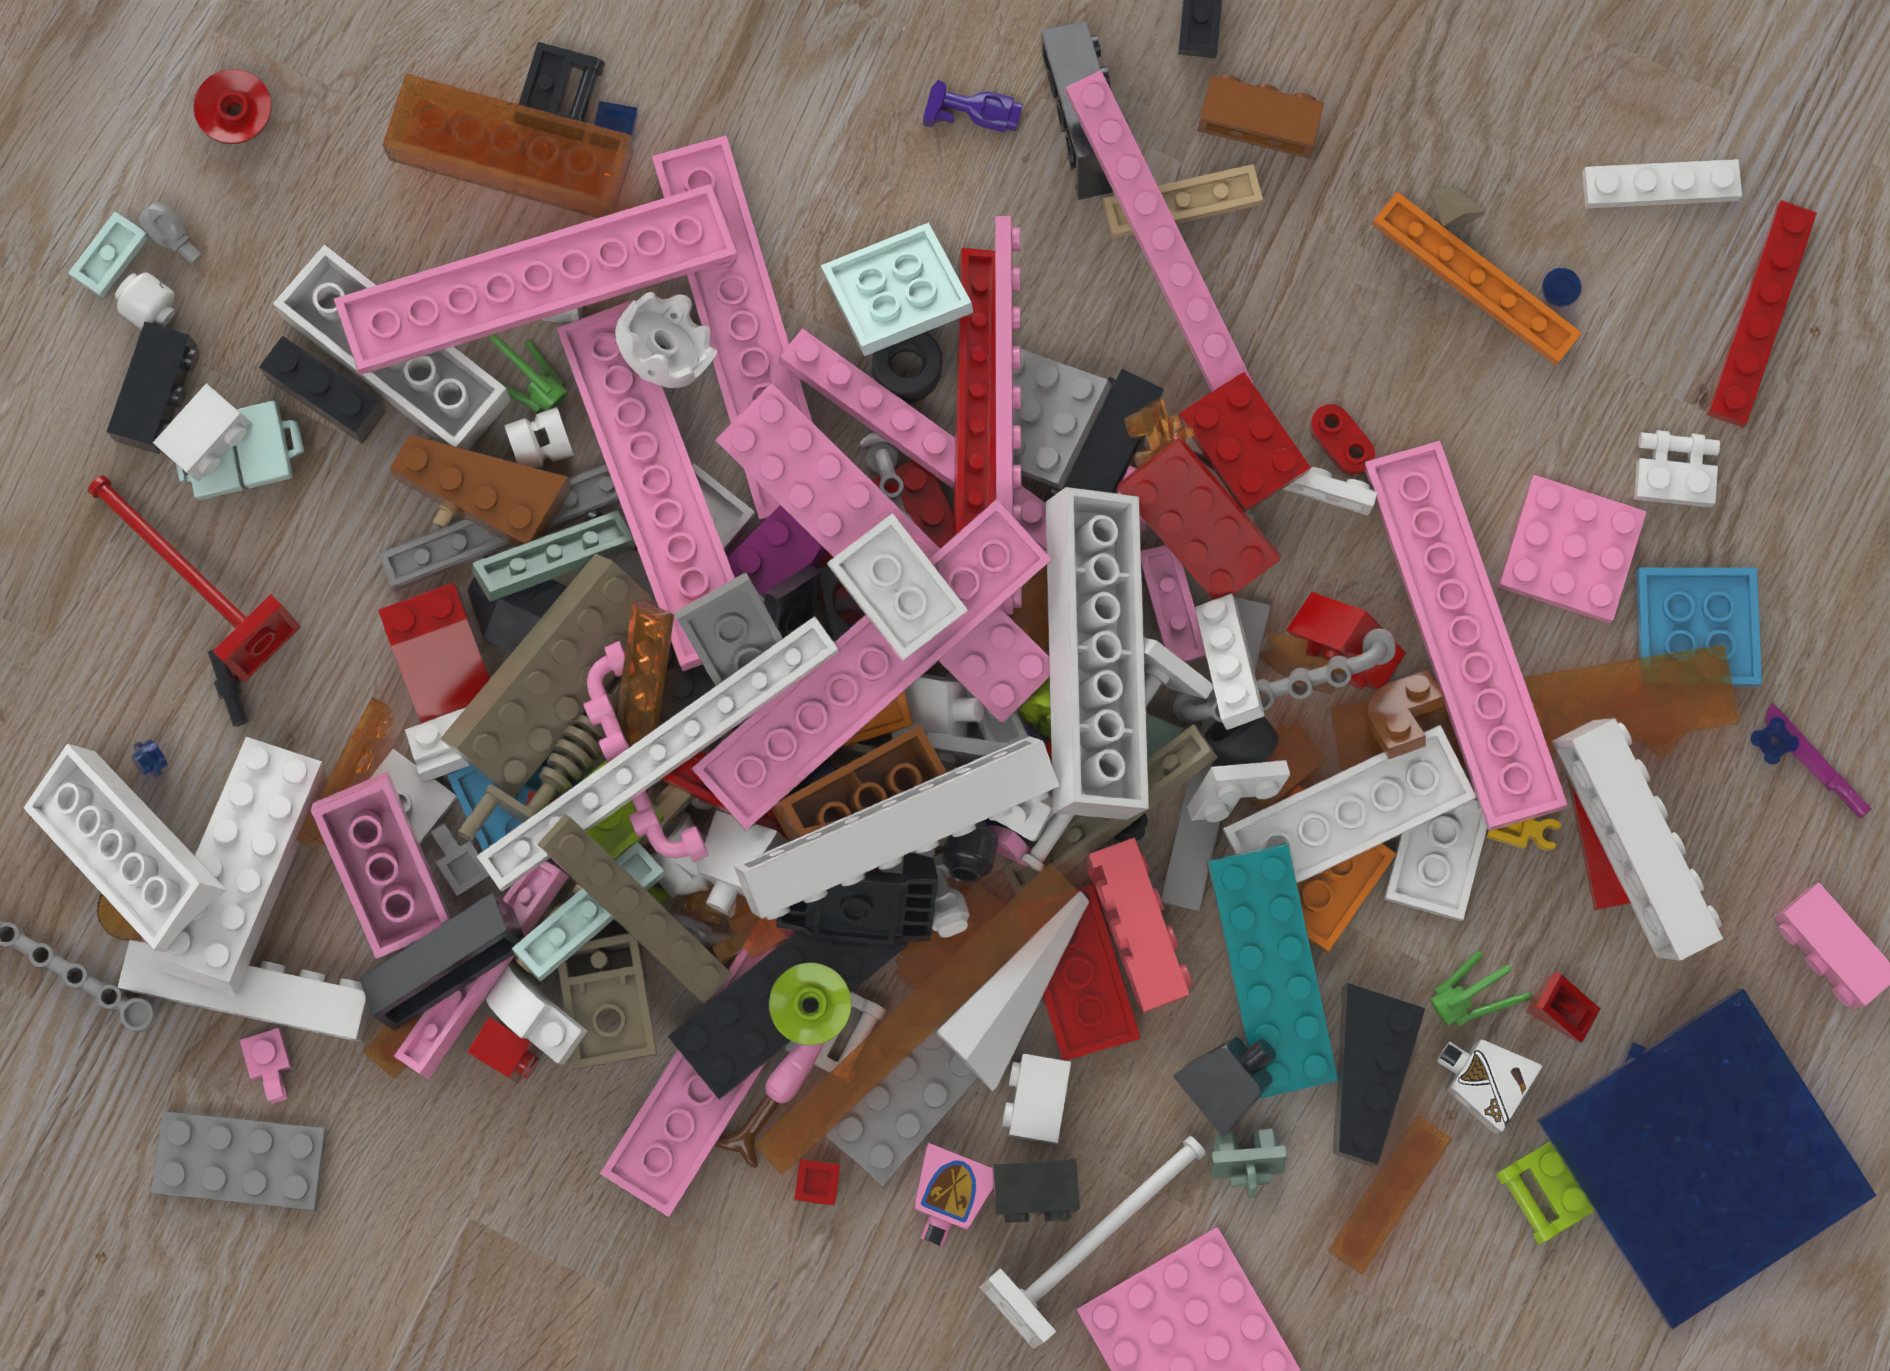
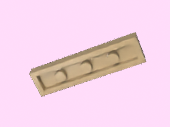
[1103,164,1263,239]

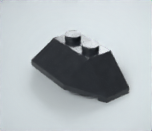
[467,555,567,653]

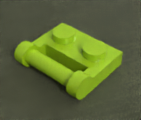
[1495,1137,1601,1245]

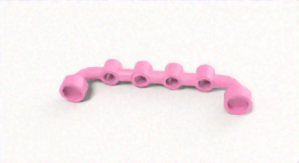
[584,641,709,862]

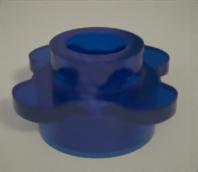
[1751,717,1799,765]

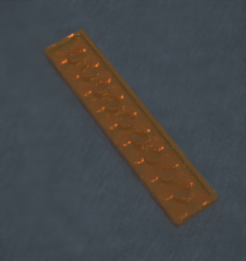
[1330,645,1740,772]

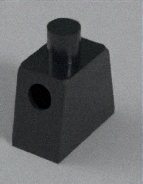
[1173,1037,1276,1137]

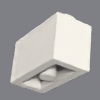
[153,383,252,481]
[1002,1054,1071,1145]

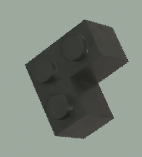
[992,1159,1080,1223]

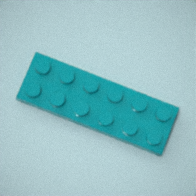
[1207,843,1338,1099]

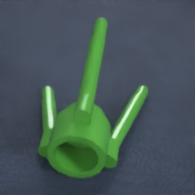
[490,334,569,414]
[1430,951,1532,1027]

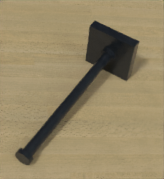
[584,509,823,638]

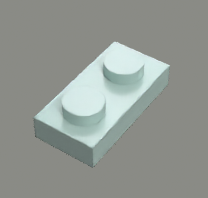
[68,212,149,299]

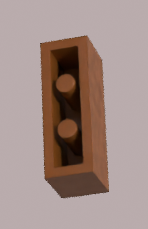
[1197,74,1324,158]

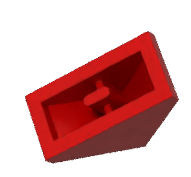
[1526,972,1601,1043]

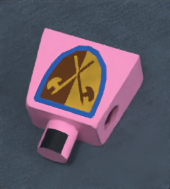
[914,1143,994,1247]

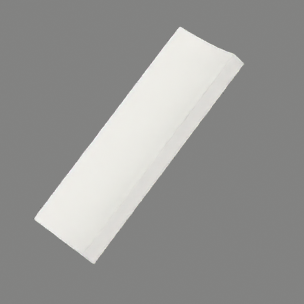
[24,744,227,952]

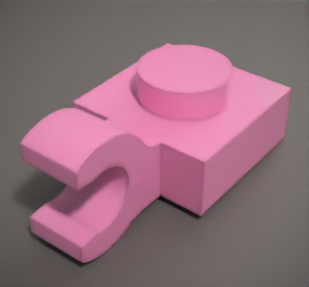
[240,1028,292,1104]

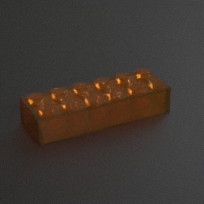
[382,73,634,218]

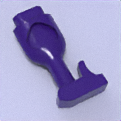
[923,80,1023,133]

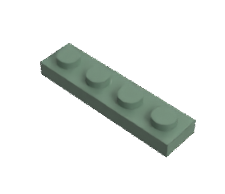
[472,510,635,602]

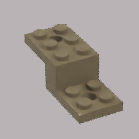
[551,870,657,1070]

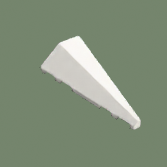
[937,891,1089,1092]

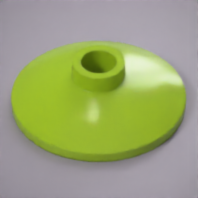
[769,963,851,1045]

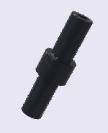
[208,649,248,727]

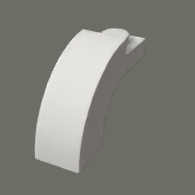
[485,961,588,1064]

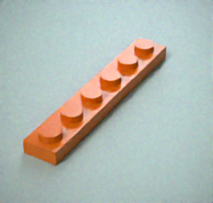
[1371,192,1582,366]

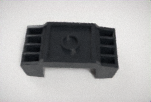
[776,853,938,946]

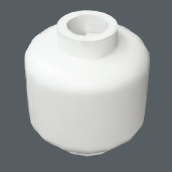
[115,272,176,330]

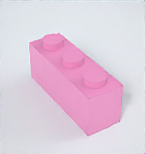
[1774,883,1890,1010]

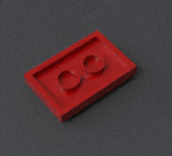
[1178,372,1311,513]

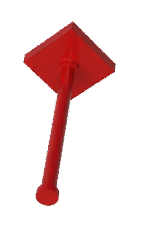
[88,475,301,683]

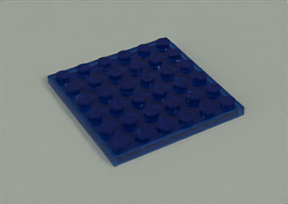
[1536,988,1877,1330]

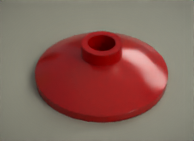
[193,69,272,144]

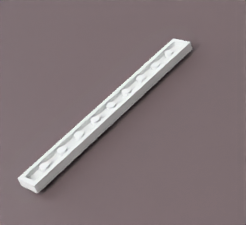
[477,616,840,891]

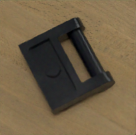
[516,42,606,136]

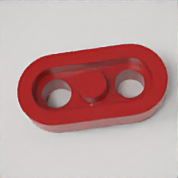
[1310,404,1375,476]

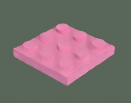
[1497,475,1647,624]

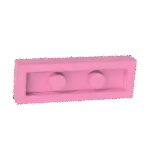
[1141,545,1207,663]

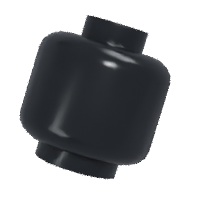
[942,821,999,882]

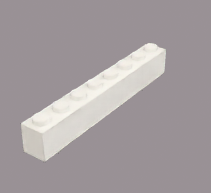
[734,736,1059,920]

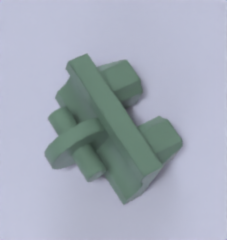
[1210,1129,1287,1198]

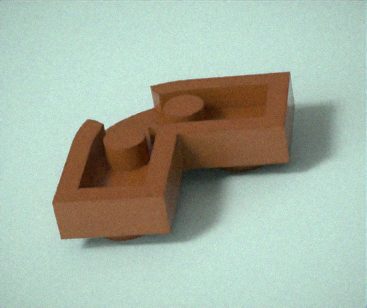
[1368,669,1445,759]

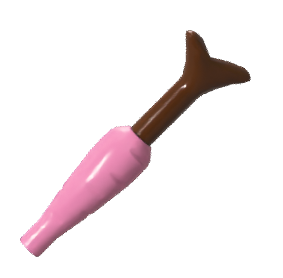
[715,1043,824,1168]

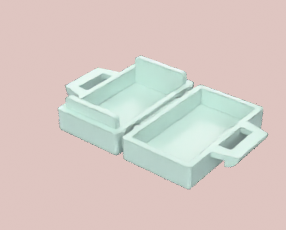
[176,400,304,500]

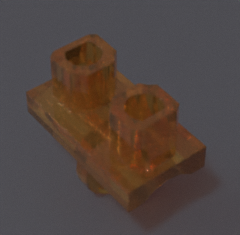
[1125,399,1195,469]

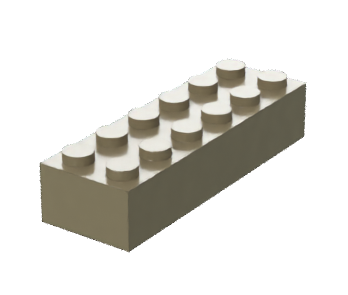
[440,554,663,798]

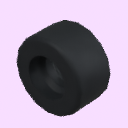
[872,332,942,403]
[1204,716,1279,767]

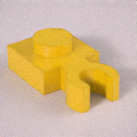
[1485,818,1562,851]

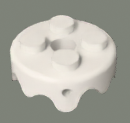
[615,292,717,388]

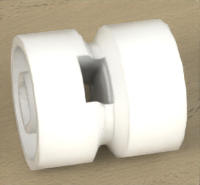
[504,407,574,468]

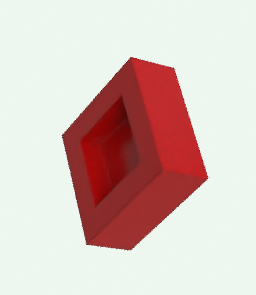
[794,1159,841,1206]

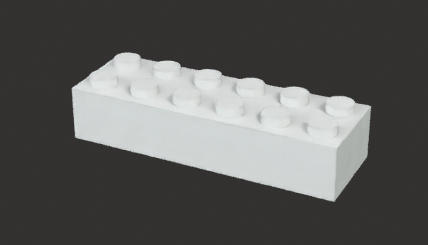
[273,245,511,450]
[1551,718,1723,961]
[152,737,327,996]

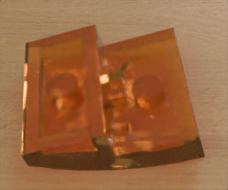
[1259,632,1344,695]

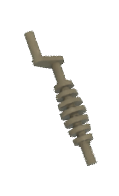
[458,669,639,841]

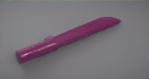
[1765,703,1872,819]

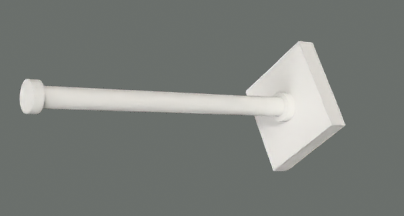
[1021,637,1214,873]
[979,1136,1206,1349]

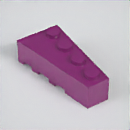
[727,505,829,596]

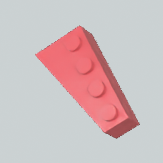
[1085,837,1193,1015]

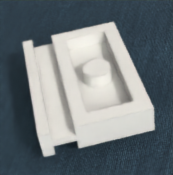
[405,707,470,782]

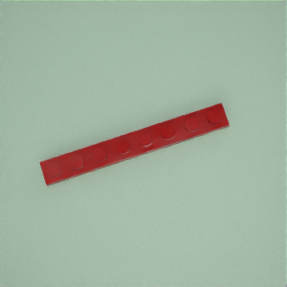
[953,248,996,537]

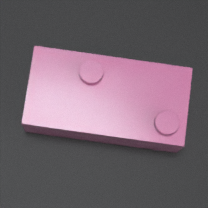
[311,772,452,959]

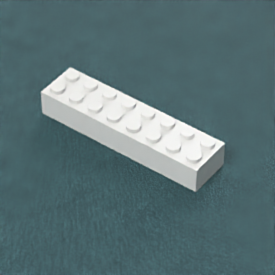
[1046,487,1149,820]

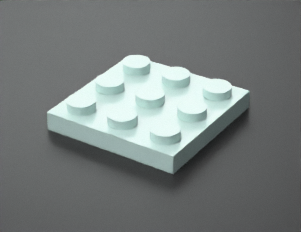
[821,222,973,356]

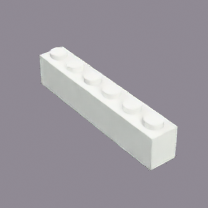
[118,939,370,1043]

